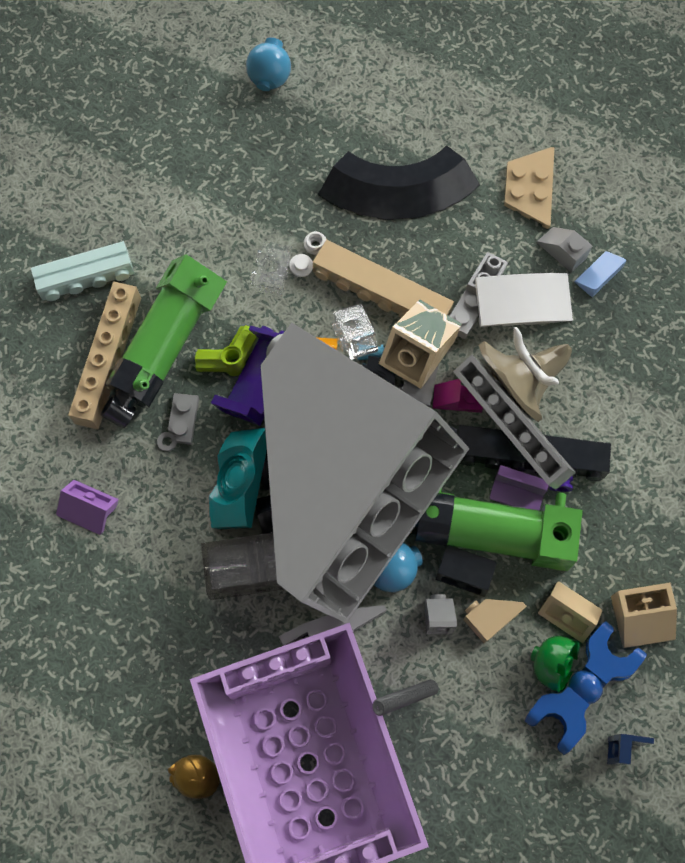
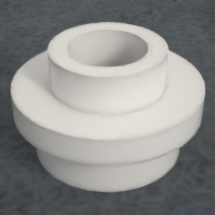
[304,231,326,255]

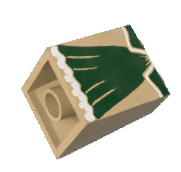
[379,300,462,389]

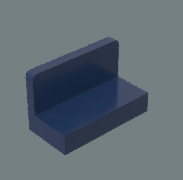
[607,734,654,766]

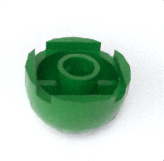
[531,636,580,692]

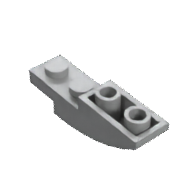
[450,252,508,339]

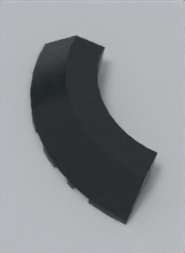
[318,145,480,220]

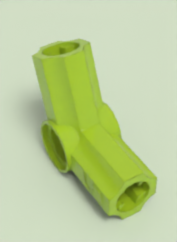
[195,325,258,376]

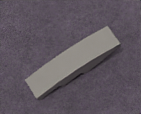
[278,605,387,646]

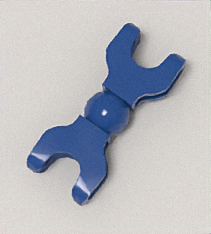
[525,621,647,755]

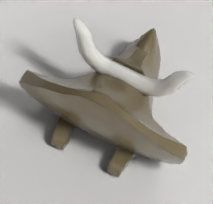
[479,327,572,422]

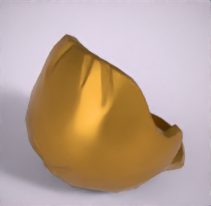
[168,755,220,799]

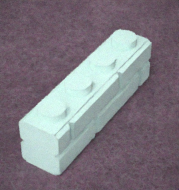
[31,241,134,301]

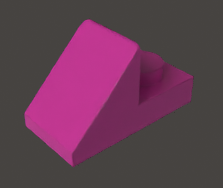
[433,379,483,413]

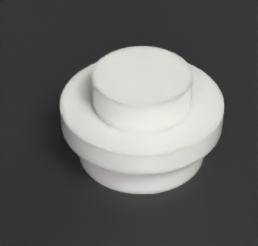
[289,254,313,277]

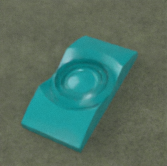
[209,428,267,529]

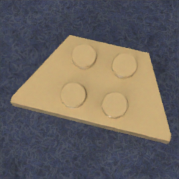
[504,147,554,229]

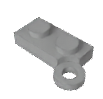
[157,393,199,451]

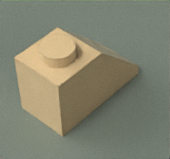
[463,599,527,644]

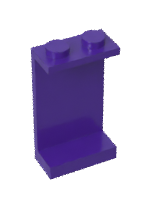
[211,326,284,426]

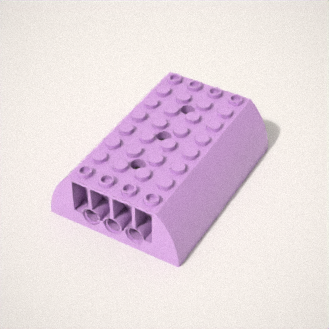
[190,623,429,863]

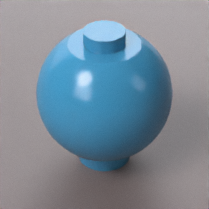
[246,37,291,91]
[374,543,423,592]

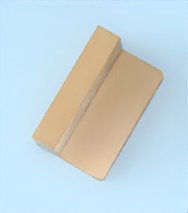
[538,582,602,643]

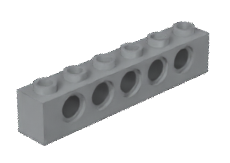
[453,355,576,489]

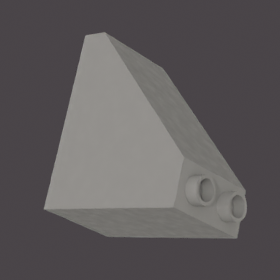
[261,322,469,623]

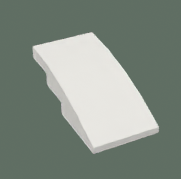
[475,273,573,327]

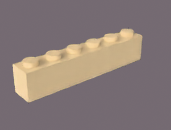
[313,239,454,318]

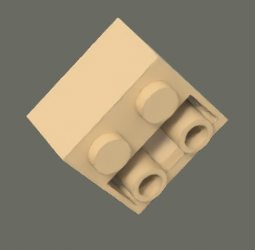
[611,583,677,648]

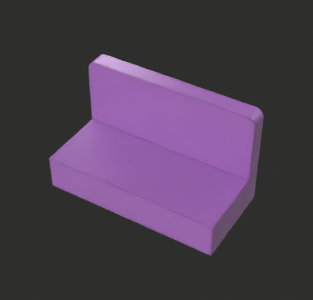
[489,465,548,511]
[56,480,119,535]

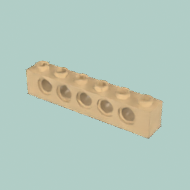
[68,282,141,429]

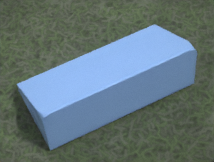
[575,251,626,297]

